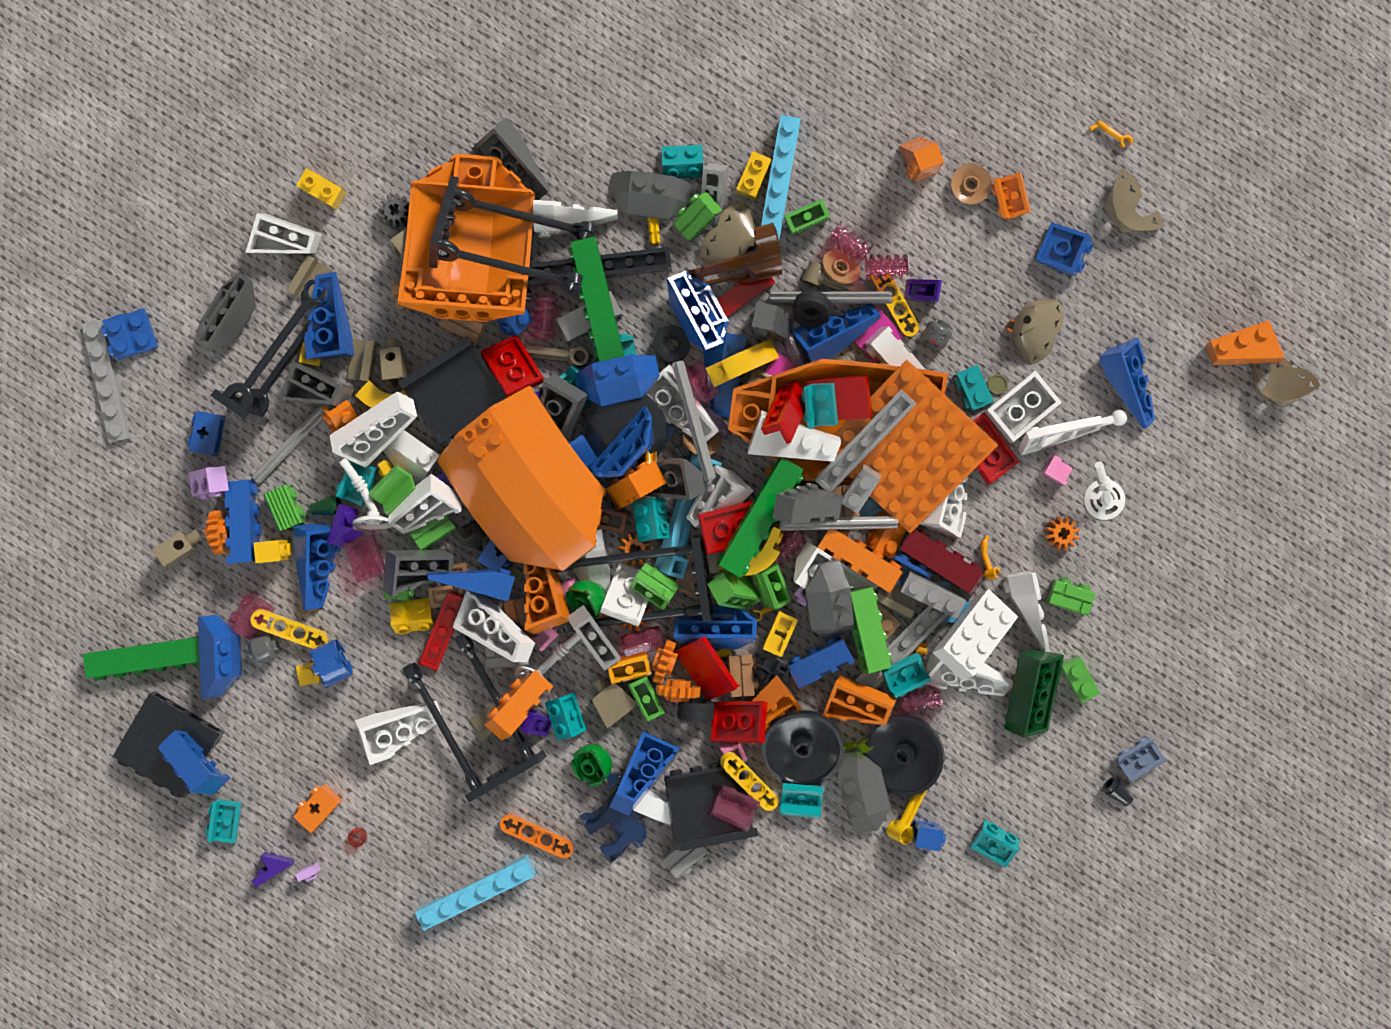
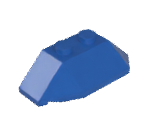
[667,271,728,351]
[576,354,660,407]
[590,406,653,478]
[674,605,757,649]
[198,615,242,699]

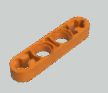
[500,814,574,859]

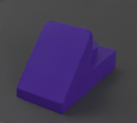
[327,504,363,548]
[520,708,552,736]
[252,852,295,887]

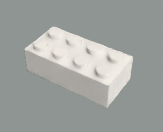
[932,589,1018,680]

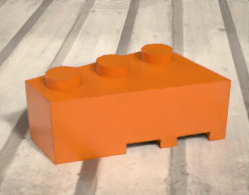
[899,137,944,183]
[1205,320,1285,365]
[606,461,667,510]
[484,670,553,741]
[752,675,802,744]
[823,675,897,725]

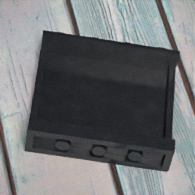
[398,337,507,446]
[112,691,225,798]
[664,760,758,851]

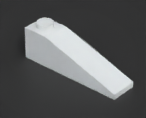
[533,200,618,239]
[646,364,719,442]
[383,429,441,486]
[920,476,968,538]
[794,542,878,591]
[1003,571,1050,652]
[925,645,1013,696]
[355,701,442,765]

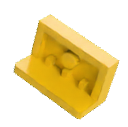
[390,597,435,635]

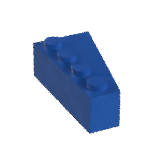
[224,480,262,564]

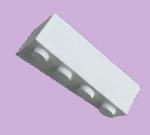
[330,392,417,467]
[748,410,841,462]
[453,590,535,662]

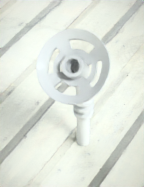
[339,458,393,530]
[1084,462,1125,520]
[514,633,581,697]

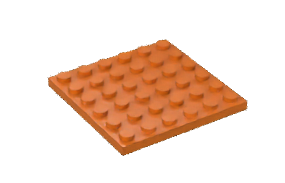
[834,359,998,533]

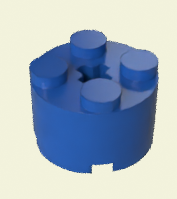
[309,639,353,688]

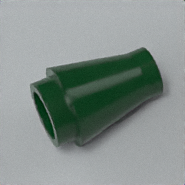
[310,495,342,515]

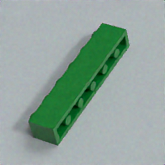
[568,236,625,362]
[716,457,804,578]
[83,637,200,681]

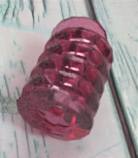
[828,220,874,264]
[865,254,908,281]
[530,297,559,341]
[773,530,807,569]
[898,686,943,715]

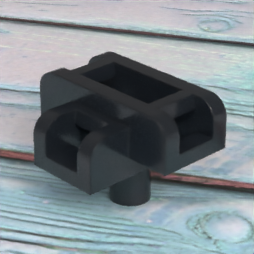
[754,657,790,685]

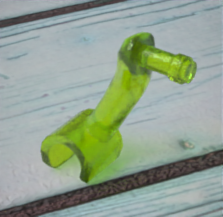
[844,738,874,753]

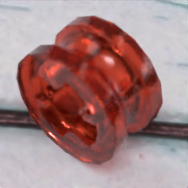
[348,827,367,847]

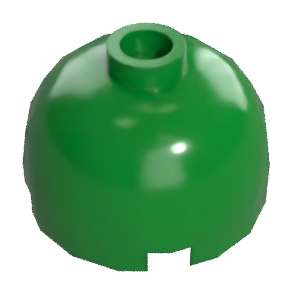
[566,579,606,619]
[571,744,612,786]

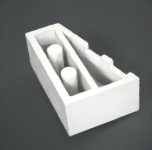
[245,213,322,253]
[864,326,926,370]

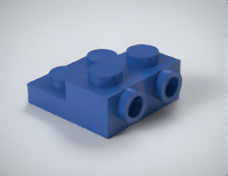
[1035,222,1093,277]
[101,308,158,360]

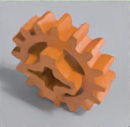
[204,510,230,555]
[651,639,678,685]
[656,679,700,702]

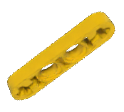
[870,265,919,337]
[250,609,328,649]
[720,752,779,811]

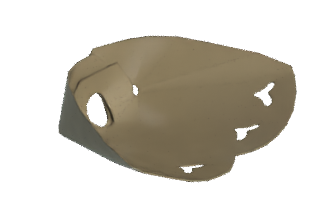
[1104,169,1163,233]
[700,202,756,264]
[1013,299,1064,365]
[1253,358,1320,408]

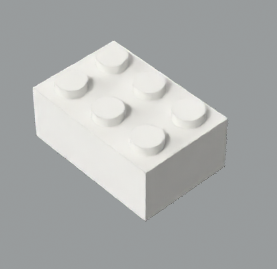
[984,371,1062,443]

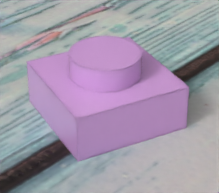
[295,862,321,882]

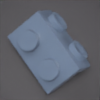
[1116,737,1166,783]

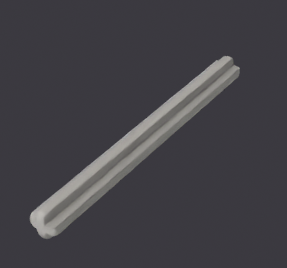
[770,292,892,304]
[672,361,716,481]
[252,405,334,484]
[779,516,898,530]

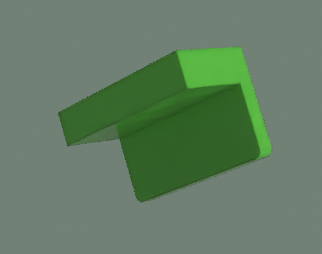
[369,465,416,515]

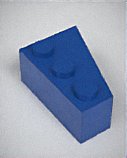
[787,637,855,689]
[158,730,231,795]

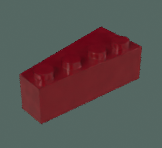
[900,529,985,597]

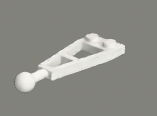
[1018,409,1127,456]

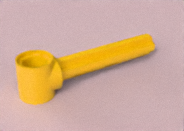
[886,790,927,845]

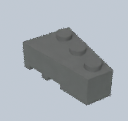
[750,302,794,341]

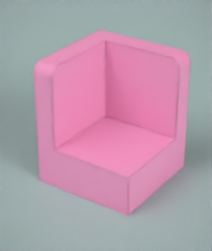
[1041,455,1072,486]
[530,627,560,652]
[719,743,747,762]

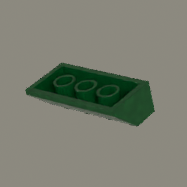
[1004,650,1064,738]

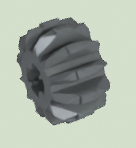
[378,193,409,229]

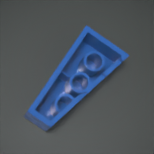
[610,732,680,816]

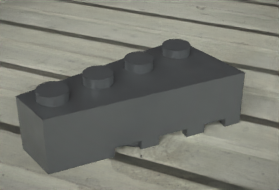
[540,374,589,441]

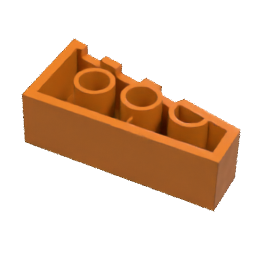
[817,529,903,594]
[524,564,570,634]

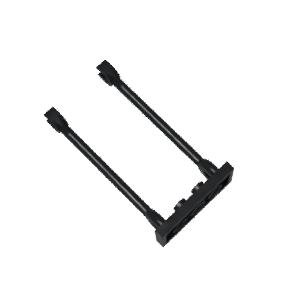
[429,176,596,294]
[210,279,328,426]
[554,534,714,633]
[402,633,547,802]

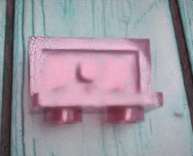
[684,360,721,404]
[344,534,385,582]
[228,591,275,640]
[620,625,664,657]
[710,786,760,831]

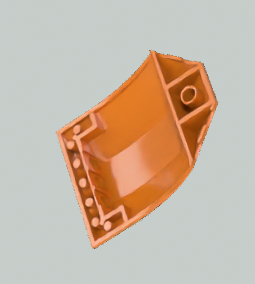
[397,154,535,322]
[437,386,606,571]

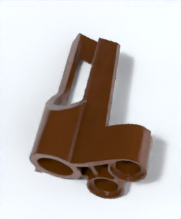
[687,223,782,286]

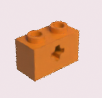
[293,784,342,833]

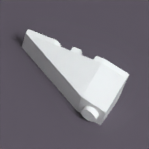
[574,529,612,595]

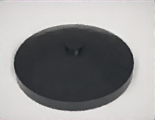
[584,394,667,471]
[762,710,844,786]
[862,714,945,797]

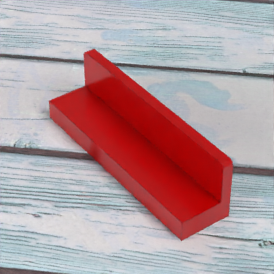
[761,380,805,444]

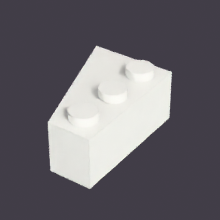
[686,465,753,529]
[388,474,461,534]

